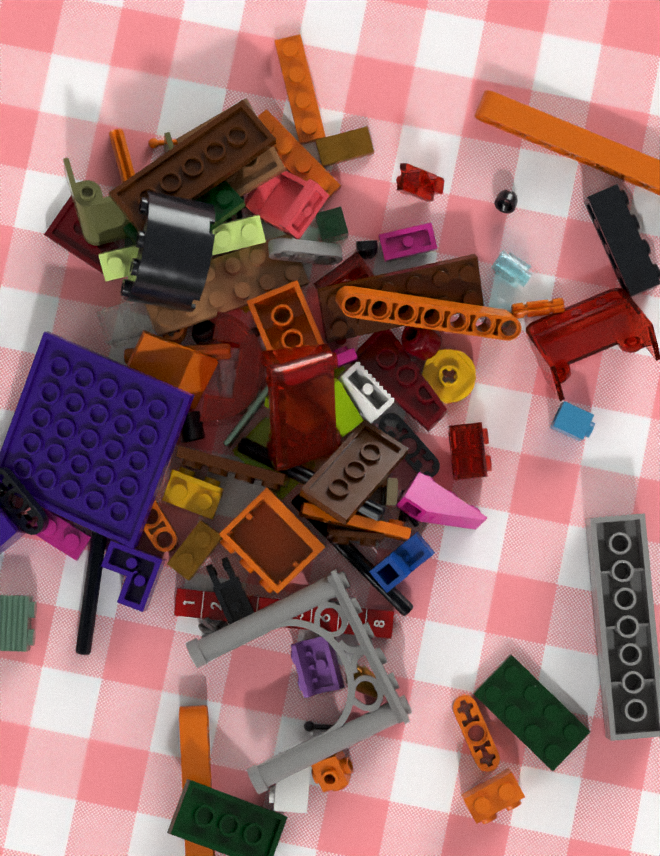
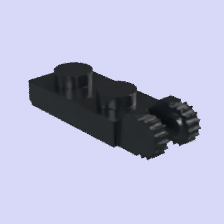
[206,557,254,625]

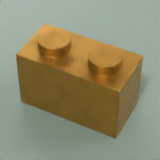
[167,520,223,581]

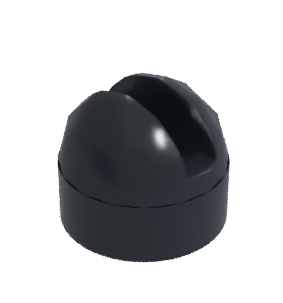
[494,190,518,213]
[356,240,378,259]

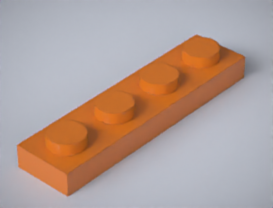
[274,34,326,145]
[258,109,341,201]
[299,502,412,542]

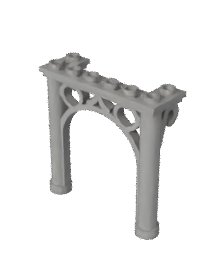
[186,569,412,794]

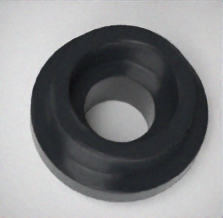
[192,320,219,345]

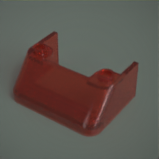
[526,288,660,401]

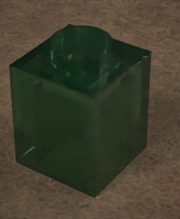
[315,207,348,243]

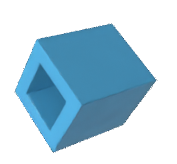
[550,401,595,441]

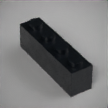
[584,184,660,300]

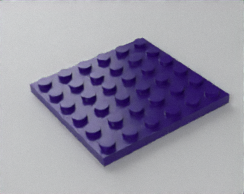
[0,331,194,549]

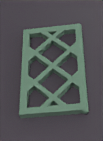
[223,376,279,448]

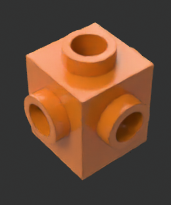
[311,750,354,792]

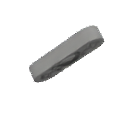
[268,238,343,265]

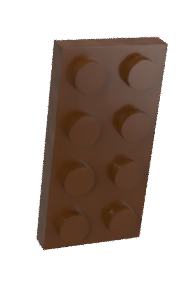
[300,419,409,525]
[176,446,290,492]

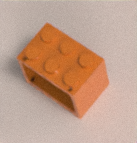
[219,487,325,594]

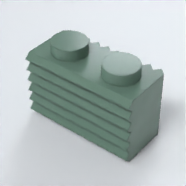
[0,595,37,652]

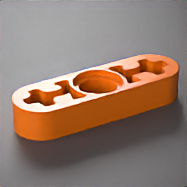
[452,695,500,772]

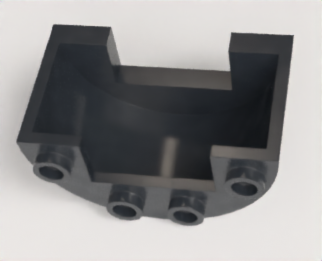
[120,190,215,313]

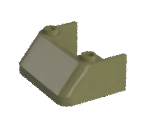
[63,132,174,246]

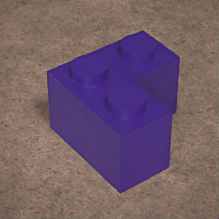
[101,540,166,612]

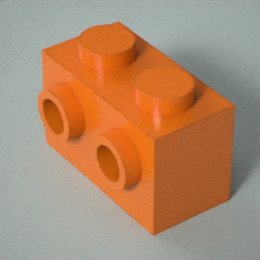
[461,768,525,824]

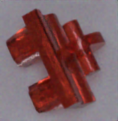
[396,163,445,202]

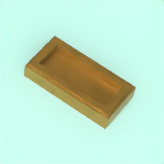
[315,126,374,167]

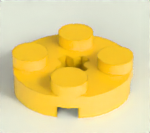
[422,349,476,404]

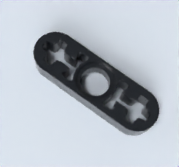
[379,413,440,477]
[0,467,49,535]

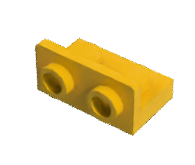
[162,467,225,520]

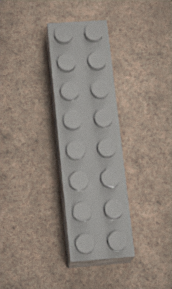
[585,513,660,741]

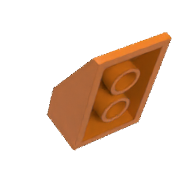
[247,280,329,376]

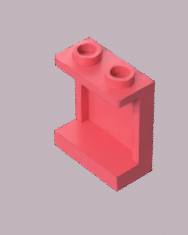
[244,171,329,239]

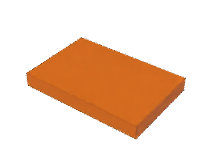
[127,330,219,409]

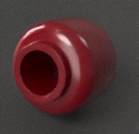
[401,326,442,360]

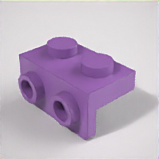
[291,636,344,698]

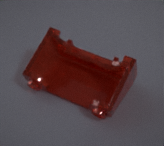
[261,344,341,471]

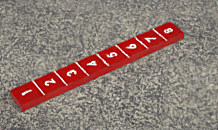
[174,588,394,639]

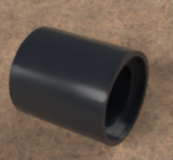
[180,411,206,443]

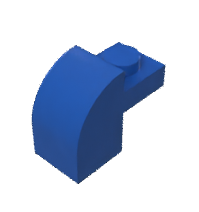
[369,532,435,593]

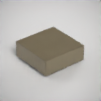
[383,478,398,506]

